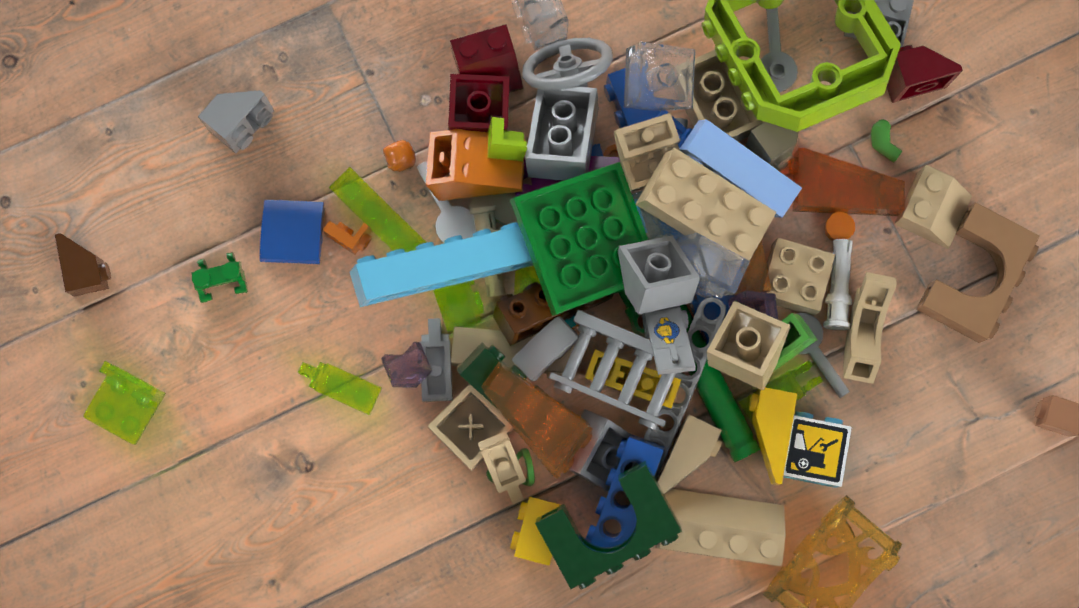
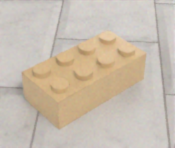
[635,148,776,267]

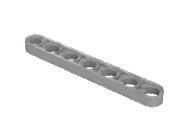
[631,297,726,480]

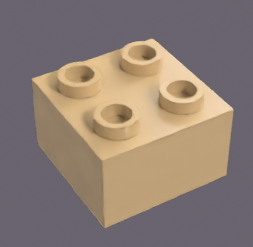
[757,238,835,316]
[428,384,514,471]

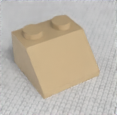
[894,165,972,249]
[706,301,790,390]

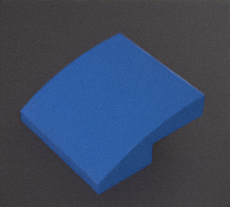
[260,200,325,264]

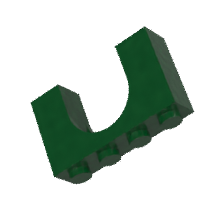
[535,461,682,589]

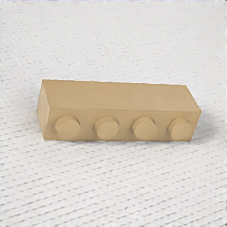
[451,327,574,379]

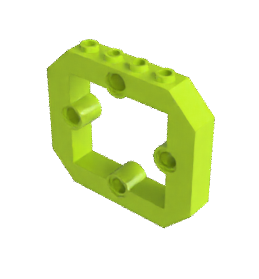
[702,0,901,132]

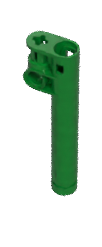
[615,289,761,463]

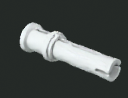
[823,239,853,330]

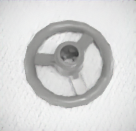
[522,38,613,90]

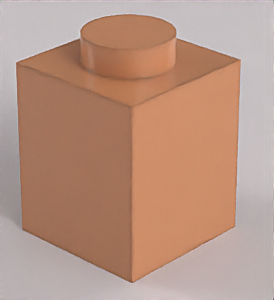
[1034,395,1079,437]

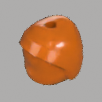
[383,140,416,172]

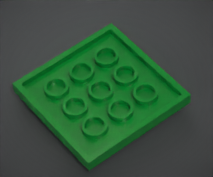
[510,162,649,316]

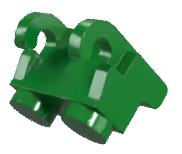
[191,252,248,303]

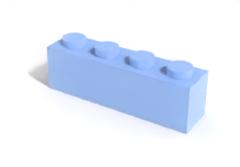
[679,119,802,218]

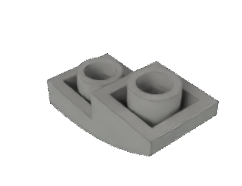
[511,316,579,381]

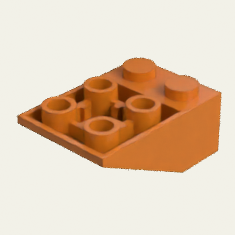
[426,129,525,201]

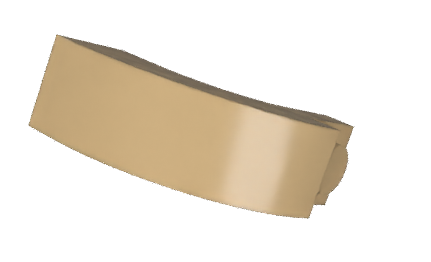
[843,272,897,384]

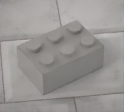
[525,87,599,180]

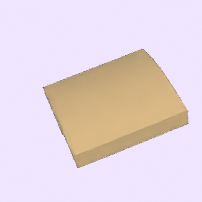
[614,113,680,192]

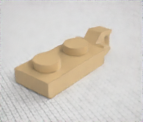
[478,431,526,504]

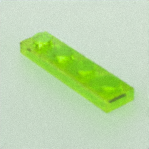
[329,167,427,252]

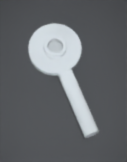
[417,162,476,243]

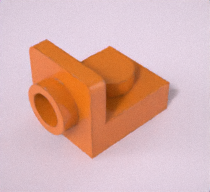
[323,220,372,255]

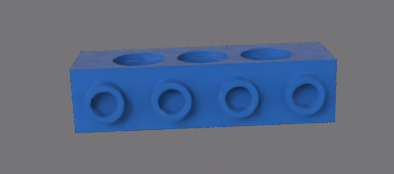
[586,434,665,547]

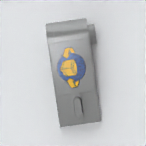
[642,306,696,375]

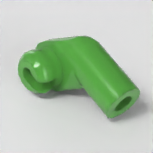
[871,119,902,163]

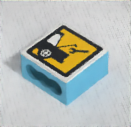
[783,411,852,488]

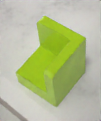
[487,117,527,161]

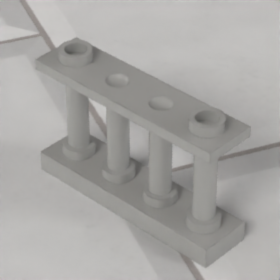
[549,310,676,430]

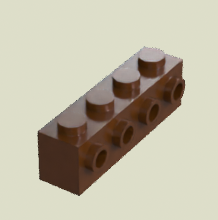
[493,282,615,346]

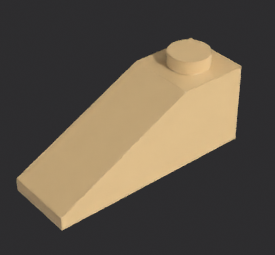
[657,415,722,494]

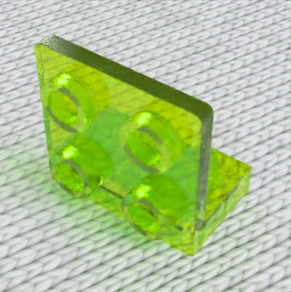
[433,280,485,333]
[83,361,166,445]

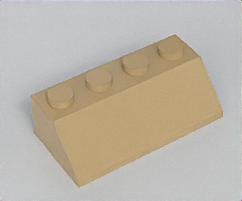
[656,489,786,566]

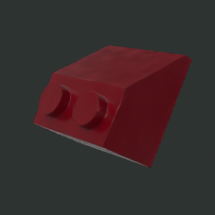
[450,24,523,93]
[887,45,963,103]
[448,74,509,132]

